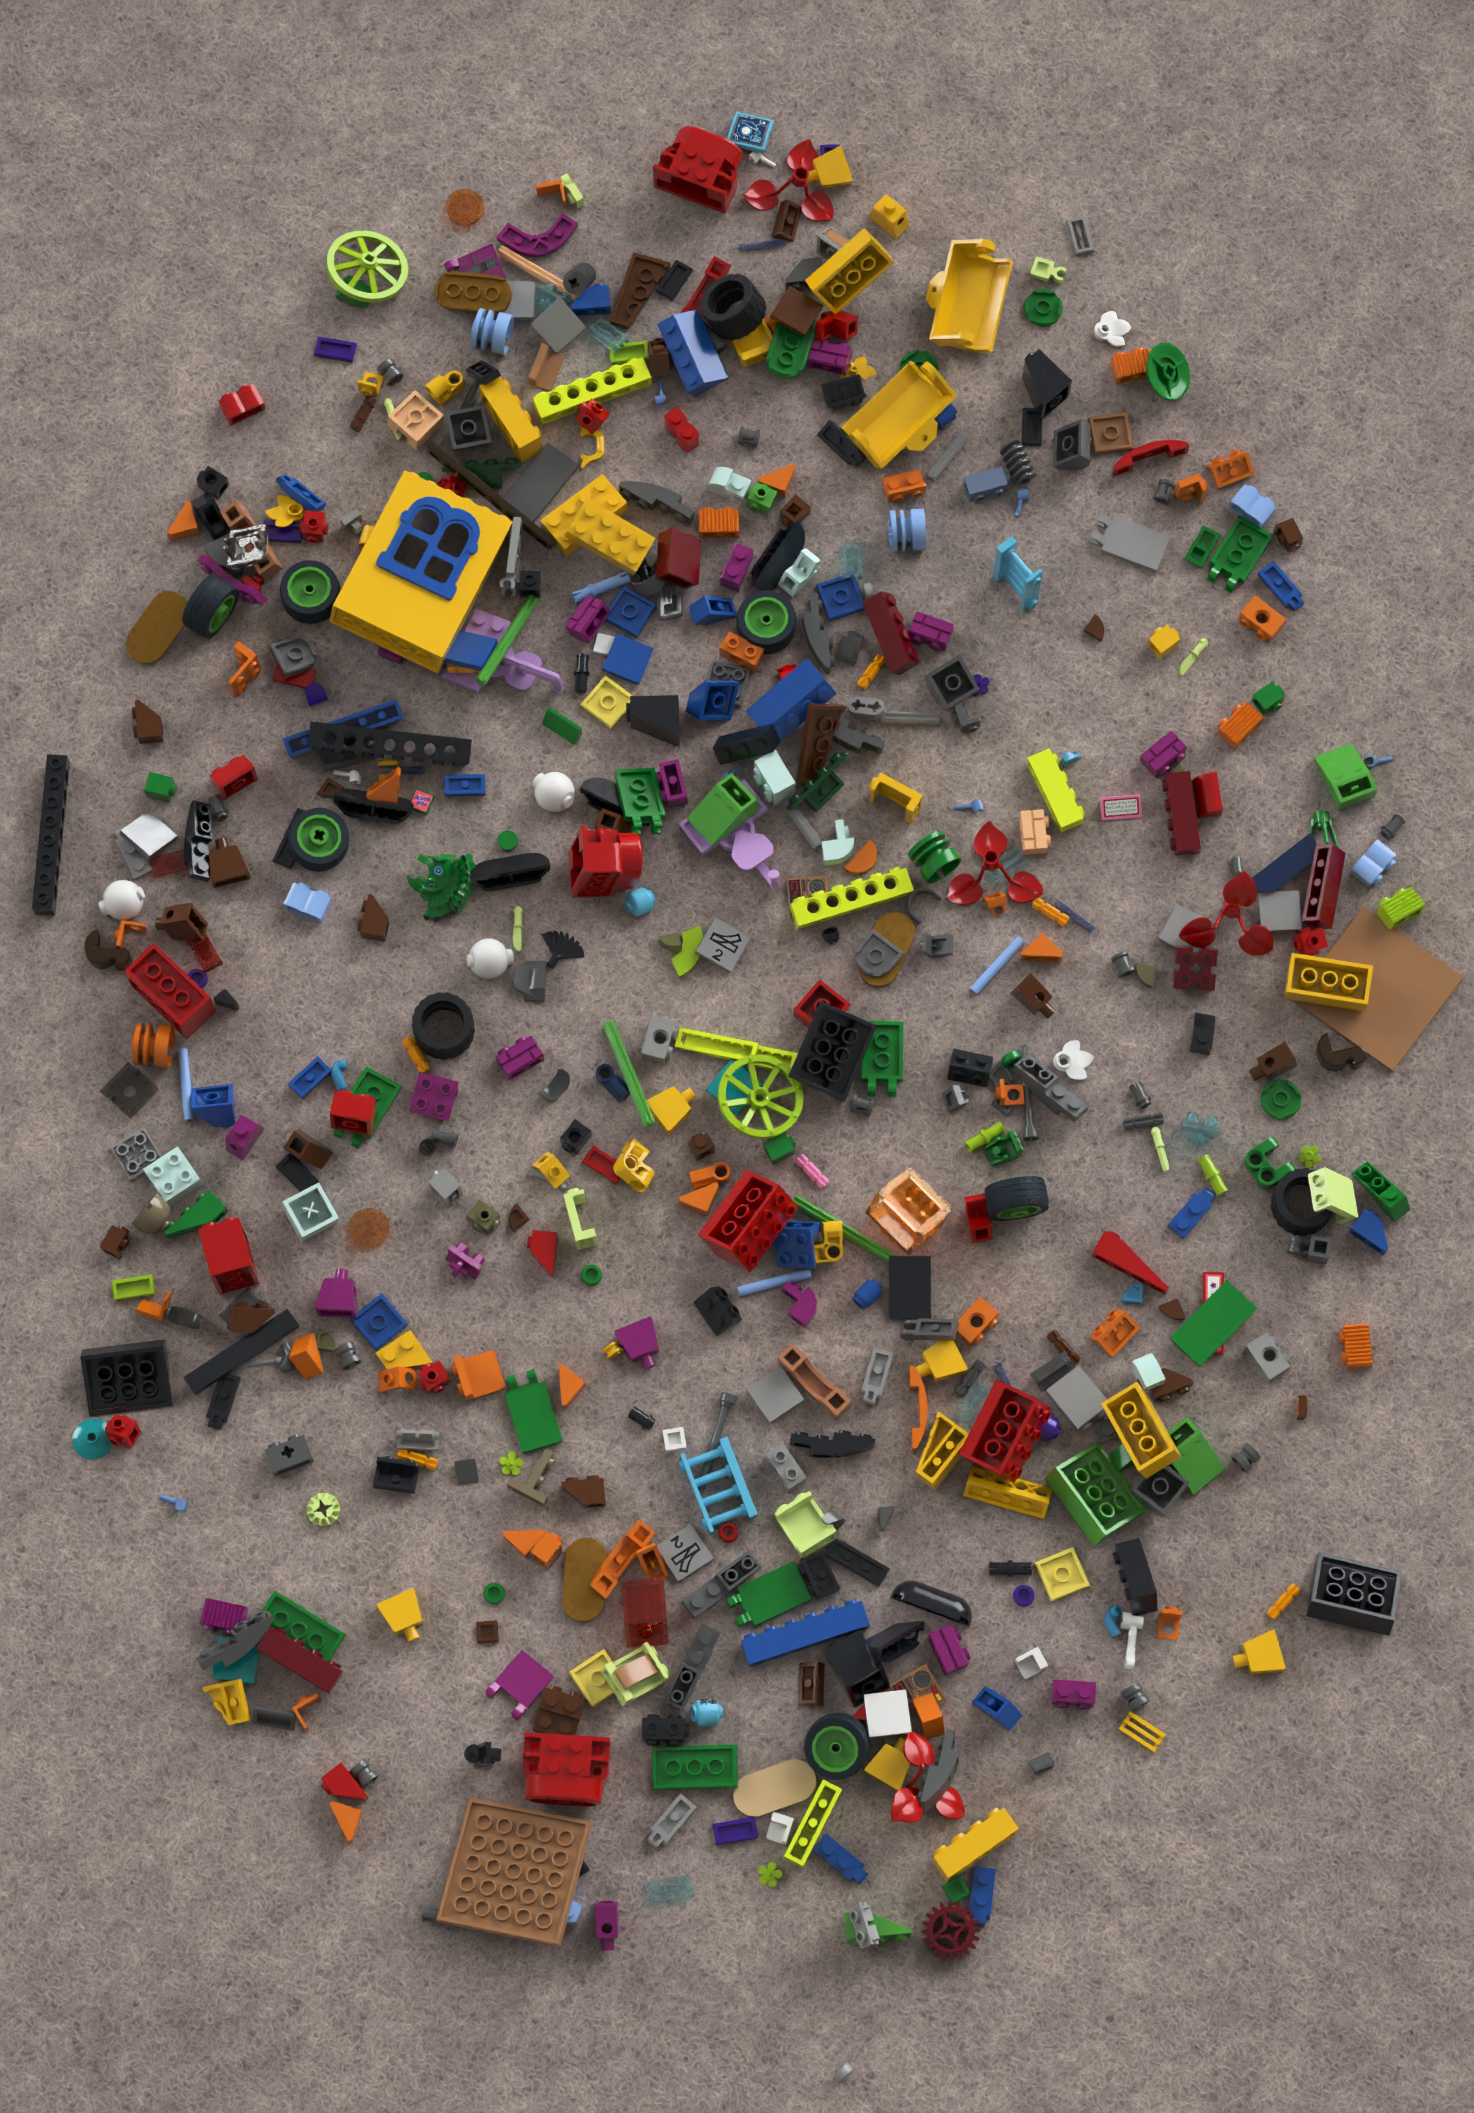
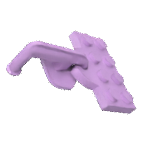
[442,609,564,693]
[679,779,781,891]

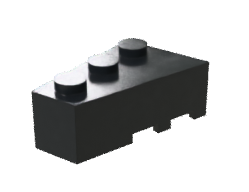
[1112,1538,1158,1616]

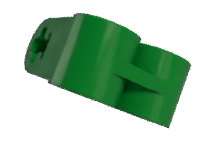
[1244,1137,1296,1190]

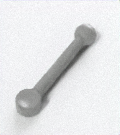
[527,1168,567,1191]
[240,1357,283,1369]

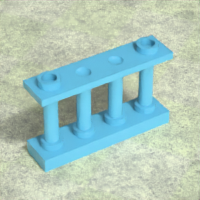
[993,536,1043,611]
[678,1437,758,1535]

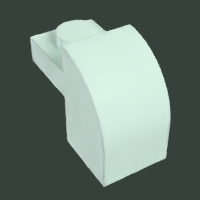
[707,467,751,500]
[778,548,820,597]
[822,819,854,866]
[1131,1353,1165,1391]

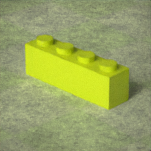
[1027,748,1085,833]
[784,1780,842,1869]

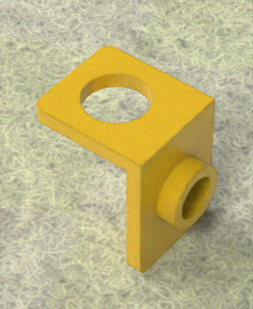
[357,372,384,397]
[532,1152,570,1188]

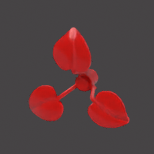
[744,139,834,221]
[947,821,1043,905]
[1179,871,1273,956]
[891,1732,965,1823]

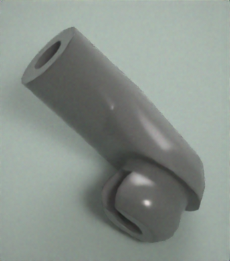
[1231,857,1251,877]
[279,1341,295,1373]

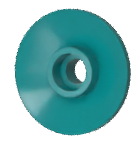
[72,1419,113,1460]

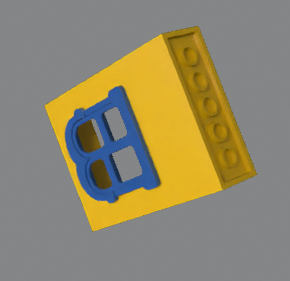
[329,470,513,674]

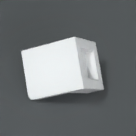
[662,1427,687,1455]
[1015,1647,1048,1679]
[766,1812,794,1845]

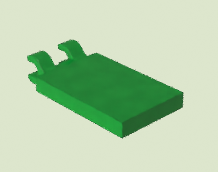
[1207,516,1273,593]
[614,768,665,835]
[862,1021,904,1097]
[333,1067,402,1149]
[505,1369,563,1454]
[726,1561,812,1627]

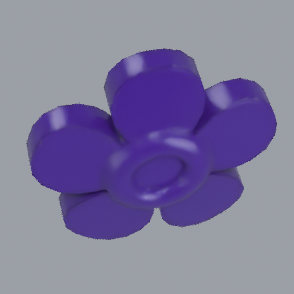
[972,674,990,696]

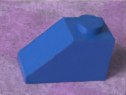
[571,284,611,316]
[688,596,737,625]
[1349,1209,1388,1256]
[972,1686,1023,1731]

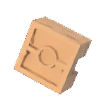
[388,390,444,451]

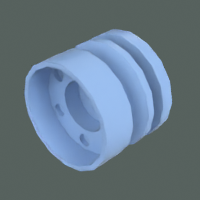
[471,308,514,355]
[887,508,926,552]

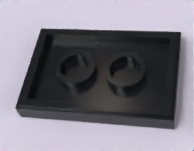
[889,1256,931,1318]

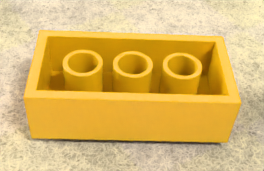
[805,228,895,315]
[479,376,543,463]
[540,474,628,557]
[564,497,655,576]
[1284,953,1373,1011]
[1101,1382,1181,1479]
[932,1808,1019,1882]

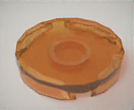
[446,189,484,226]
[348,1208,390,1249]

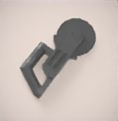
[651,561,683,621]

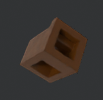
[780,494,811,527]
[1273,518,1303,552]
[687,1133,715,1161]
[100,1225,130,1260]

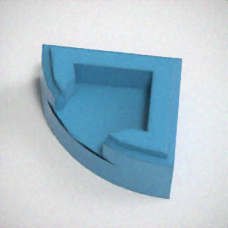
[1061,751,1081,768]
[1121,1283,1144,1304]

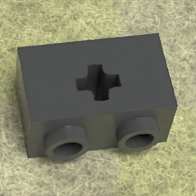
[265,1434,314,1476]

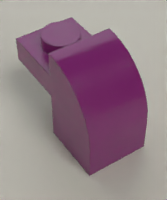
[782,1281,817,1328]

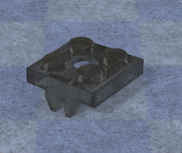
[223,524,269,570]
[100,1062,159,1119]

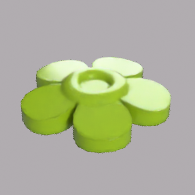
[1298,1145,1321,1168]
[499,1452,523,1476]
[758,1862,783,1887]

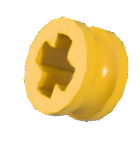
[602,1341,624,1360]

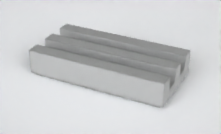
[1066,216,1095,256]

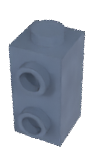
[963,467,1010,502]

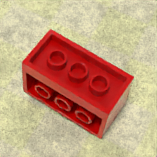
[124,943,216,1040]
[698,1169,799,1272]
[198,1217,259,1295]
[959,1379,1052,1483]

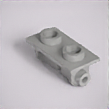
[396,1428,440,1450]
[848,1902,880,1949]

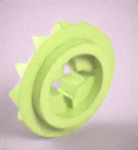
[307,1492,340,1526]

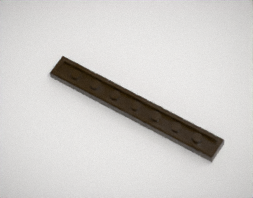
[427,441,556,550]

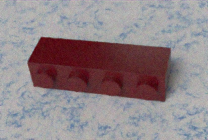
[862,591,919,675]
[1161,771,1201,856]
[1302,844,1346,929]
[256,1626,343,1694]

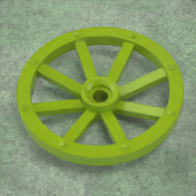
[326,231,408,303]
[717,1054,803,1139]

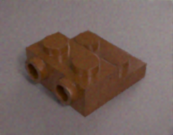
[533,1685,586,1735]

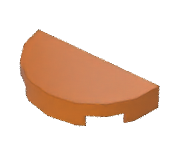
[844,839,877,874]

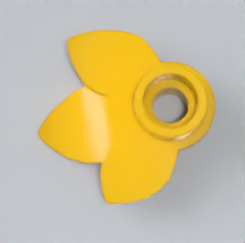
[266,495,305,527]

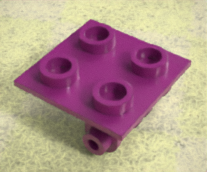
[409,1072,459,1122]

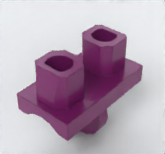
[445,1242,485,1280]

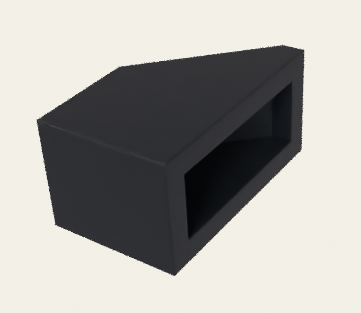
[191,492,232,540]
[1189,1013,1215,1055]

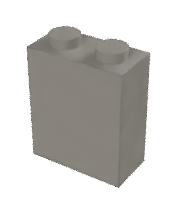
[1045,1365,1107,1433]

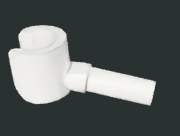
[748,151,776,168]
[333,770,361,784]

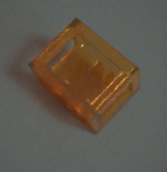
[865,1166,953,1256]

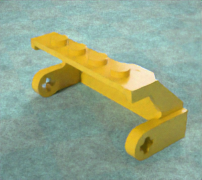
[926,239,1013,353]
[841,361,957,469]

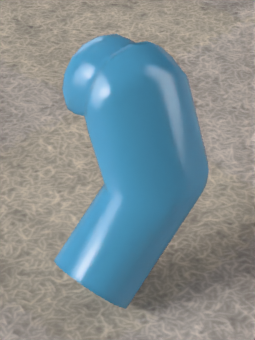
[331,1059,349,1090]
[1104,1605,1122,1638]

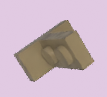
[507,1448,555,1507]

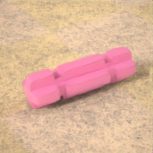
[795,1154,829,1189]

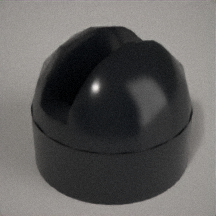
[822,927,839,944]
[419,1139,436,1156]

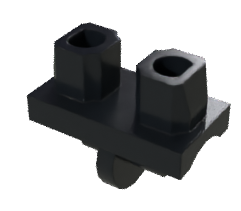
[464,1742,501,1768]

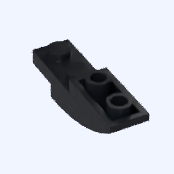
[184,800,213,882]
[790,1430,876,1458]

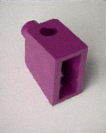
[225,1115,264,1160]
[314,1269,357,1318]
[614,1316,659,1370]
[595,1901,619,1951]

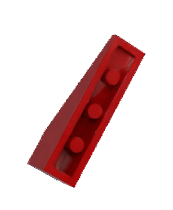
[1092,1231,1169,1295]

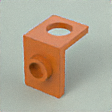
[536,180,567,209]
[115,920,147,948]
[995,1079,1024,1106]
[136,1290,173,1321]
[378,1366,417,1392]
[1157,1607,1183,1640]
[292,1693,320,1732]

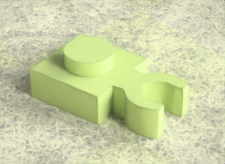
[560,174,584,209]
[1030,257,1067,284]

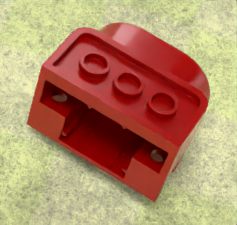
[653,126,743,214]
[568,825,643,898]
[522,1732,611,1807]

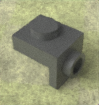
[837,630,864,663]
[951,703,981,733]
[921,933,953,958]

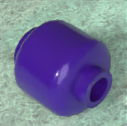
[1039,1415,1061,1442]

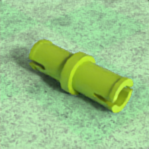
[964,1121,1005,1153]
[1197,1154,1228,1197]

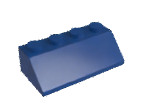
[657,309,729,397]
[746,658,837,743]

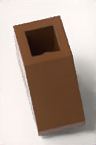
[649,338,670,377]
[132,700,164,744]
[595,808,641,833]
[358,894,389,942]
[283,1129,333,1169]
[227,1301,275,1333]
[1149,1368,1194,1403]
[561,1475,606,1508]

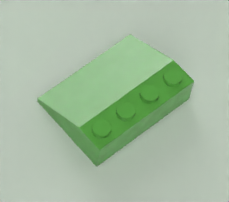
[1044,1442,1148,1546]

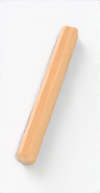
[497,245,582,301]

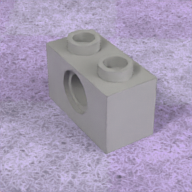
[641,1015,678,1064]
[428,1168,463,1209]
[1244,1332,1290,1383]
[766,1443,807,1493]

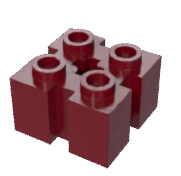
[1172,945,1218,991]

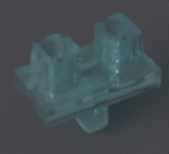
[535,282,572,312]
[1181,1112,1220,1147]

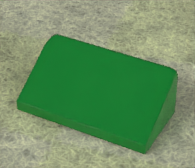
[542,707,582,745]

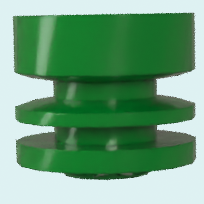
[908,831,962,884]

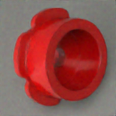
[718,1523,739,1543]

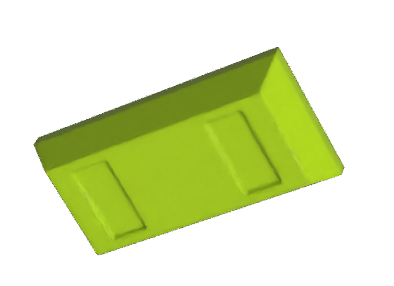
[608,340,649,364]
[111,1274,155,1301]

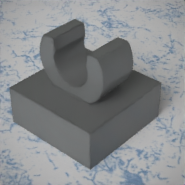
[942,1085,969,1112]

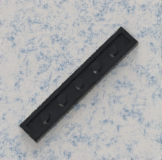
[183,1309,299,1395]

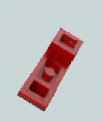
[681,256,731,318]
[1112,440,1189,476]

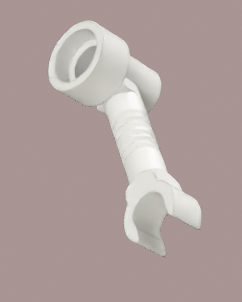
[1120,1612,1144,1669]

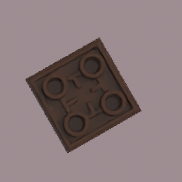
[770,286,824,338]

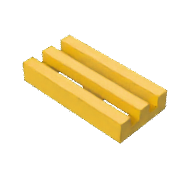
[1118,1711,1166,1753]

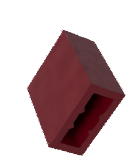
[656,528,701,589]

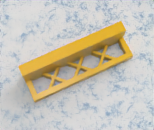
[963,1465,1052,1519]

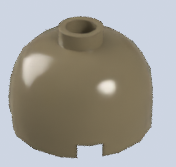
[131,1193,171,1234]

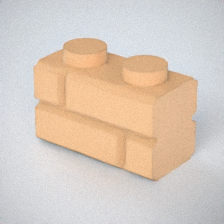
[1019,809,1051,855]

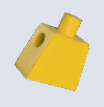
[806,146,853,189]
[869,194,909,239]
[646,1087,696,1136]
[915,1340,968,1382]
[376,1588,423,1643]
[1232,1629,1286,1675]
[864,1737,910,1791]

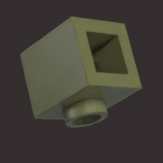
[467,1200,501,1234]

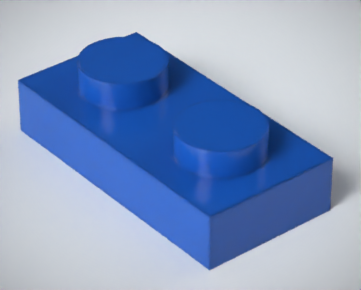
[445,774,486,797]
[288,1056,332,1100]

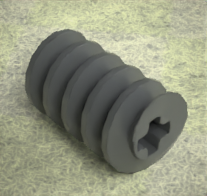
[563,262,596,295]
[1000,440,1037,485]

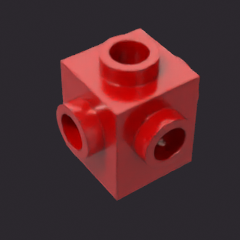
[575,398,610,435]
[437,474,467,498]
[299,510,329,543]
[1293,926,1328,956]
[417,1360,451,1394]
[105,1414,141,1449]

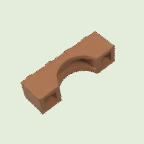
[220,500,284,580]
[777,1343,851,1421]

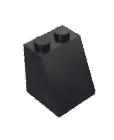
[1022,349,1072,420]
[626,695,680,746]
[822,1630,890,1708]

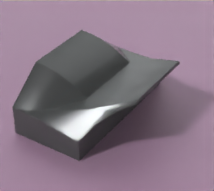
[514,961,546,1002]

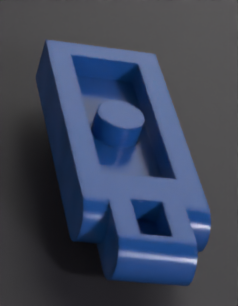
[276,474,327,512]
[1258,561,1304,612]
[1168,1188,1216,1239]
[813,1834,868,1884]
[969,1866,996,1927]

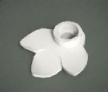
[1094,311,1131,347]
[1053,1040,1094,1080]

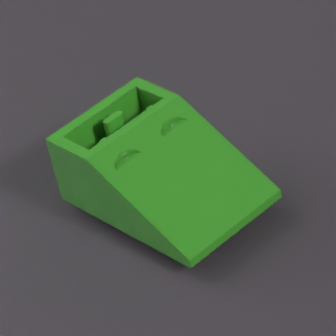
[1314,743,1378,811]
[687,772,759,847]
[1168,1416,1226,1495]
[844,1912,912,1947]

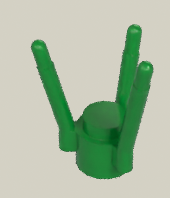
[1309,810,1339,848]

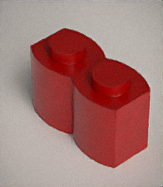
[218,384,265,426]
[664,408,699,453]

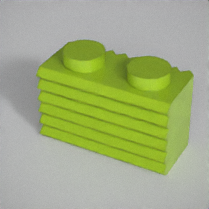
[1376,887,1426,931]

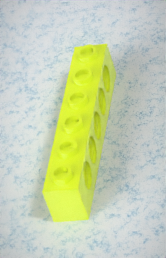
[533,357,652,425]
[790,867,914,930]

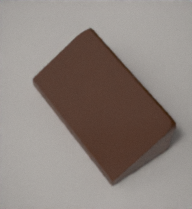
[771,199,802,242]
[799,1662,825,1706]

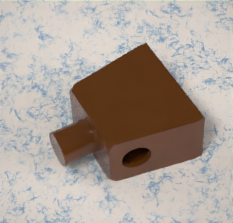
[209,838,251,888]
[155,903,208,941]
[1010,973,1056,1019]
[1249,1042,1297,1081]

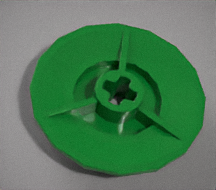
[1146,343,1190,400]

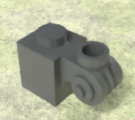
[1287,1235,1332,1264]

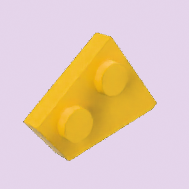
[376,1330,433,1369]
[202,1678,251,1725]

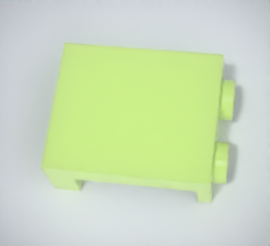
[1308,1167,1358,1225]
[563,1188,597,1250]
[774,1491,838,1559]
[601,1642,669,1707]

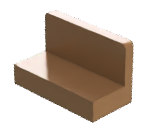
[528,343,564,391]

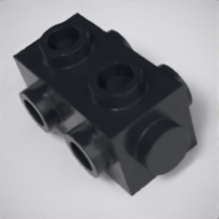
[642,1714,689,1746]

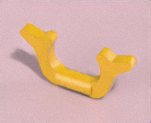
[580,426,605,469]

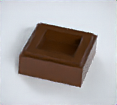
[1297,1395,1307,1420]
[476,1620,499,1644]

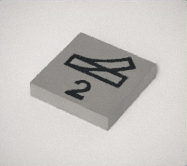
[695,917,750,973]
[657,1524,714,1582]

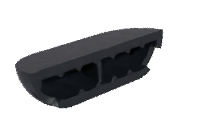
[751,522,805,591]
[580,777,651,827]
[333,789,414,824]
[470,853,550,891]
[890,1580,972,1627]
[865,1621,924,1663]

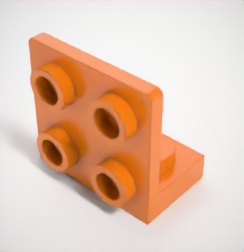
[228,641,261,697]

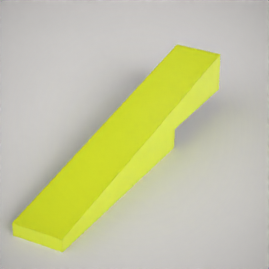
[675,1028,798,1074]

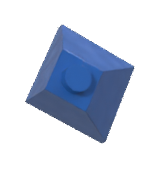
[686,681,740,720]
[191,1084,236,1128]

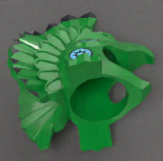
[407,853,475,922]

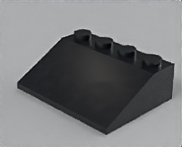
[788,1001,877,1102]
[80,1339,172,1416]
[1306,1552,1402,1636]

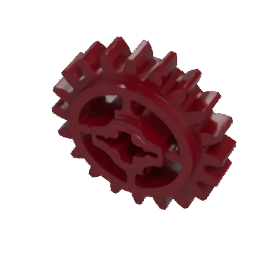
[921,1901,981,1962]

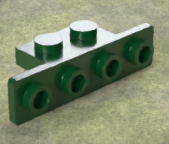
[442,458,521,490]
[786,752,848,812]

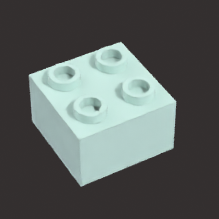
[753,750,795,807]
[143,1146,203,1206]
[281,1182,339,1242]

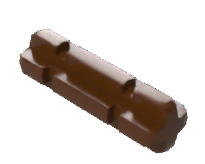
[350,396,376,432]
[1047,1330,1080,1365]

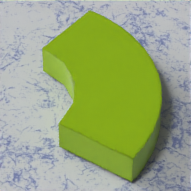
[671,925,703,978]

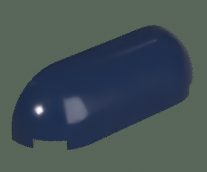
[1252,833,1317,892]

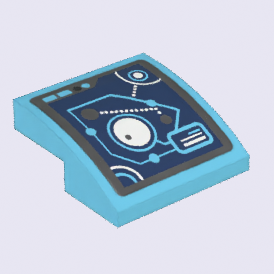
[727,112,774,153]

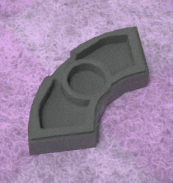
[989,1061,1016,1117]

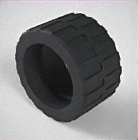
[700,274,766,340]
[412,992,475,1060]
[1271,1168,1333,1236]

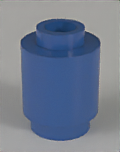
[934,404,957,429]
[852,1279,882,1310]

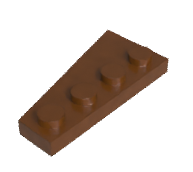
[610,252,671,329]
[796,703,847,784]

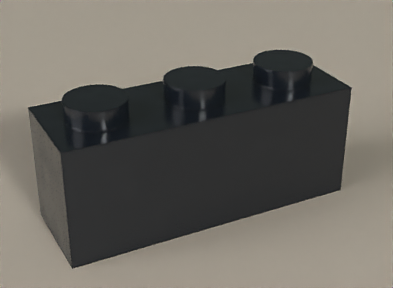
[713,723,780,765]

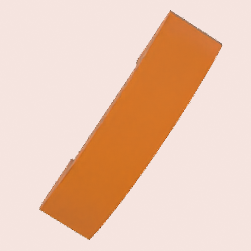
[909,1366,928,1452]
[589,1519,656,1599]

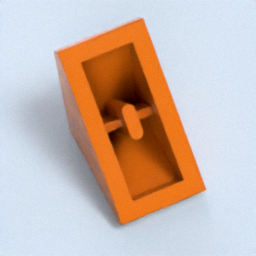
[757,463,795,498]
[167,501,199,541]
[366,766,401,803]
[1021,933,1063,962]
[679,1182,719,1216]
[289,1333,324,1379]
[558,1364,586,1409]
[503,1530,546,1558]
[636,1543,669,1585]
[912,1692,945,1740]
[329,1801,363,1844]

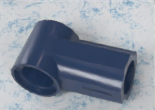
[595,1064,630,1103]

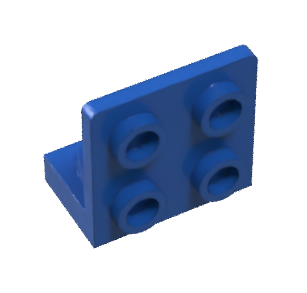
[774,1221,822,1269]

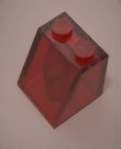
[621,1578,669,1648]

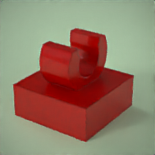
[241,573,264,594]

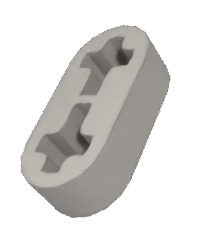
[848,697,887,719]

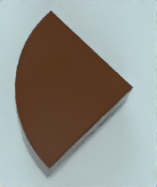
[1084,614,1104,642]
[317,777,345,798]
[509,1203,530,1232]
[1158,1299,1186,1320]

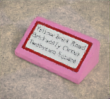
[1100,794,1142,821]

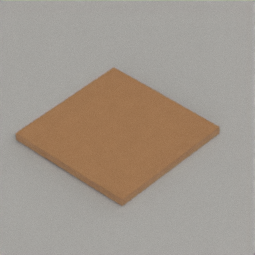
[1292,907,1463,1072]
[436,1798,593,1947]

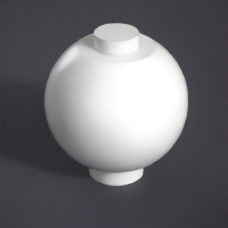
[533,772,575,812]
[98,880,145,920]
[466,938,514,979]

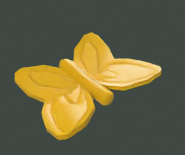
[840,355,877,380]

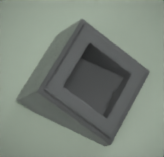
[455,1458,479,1484]
[878,1506,894,1532]
[1029,1753,1055,1775]

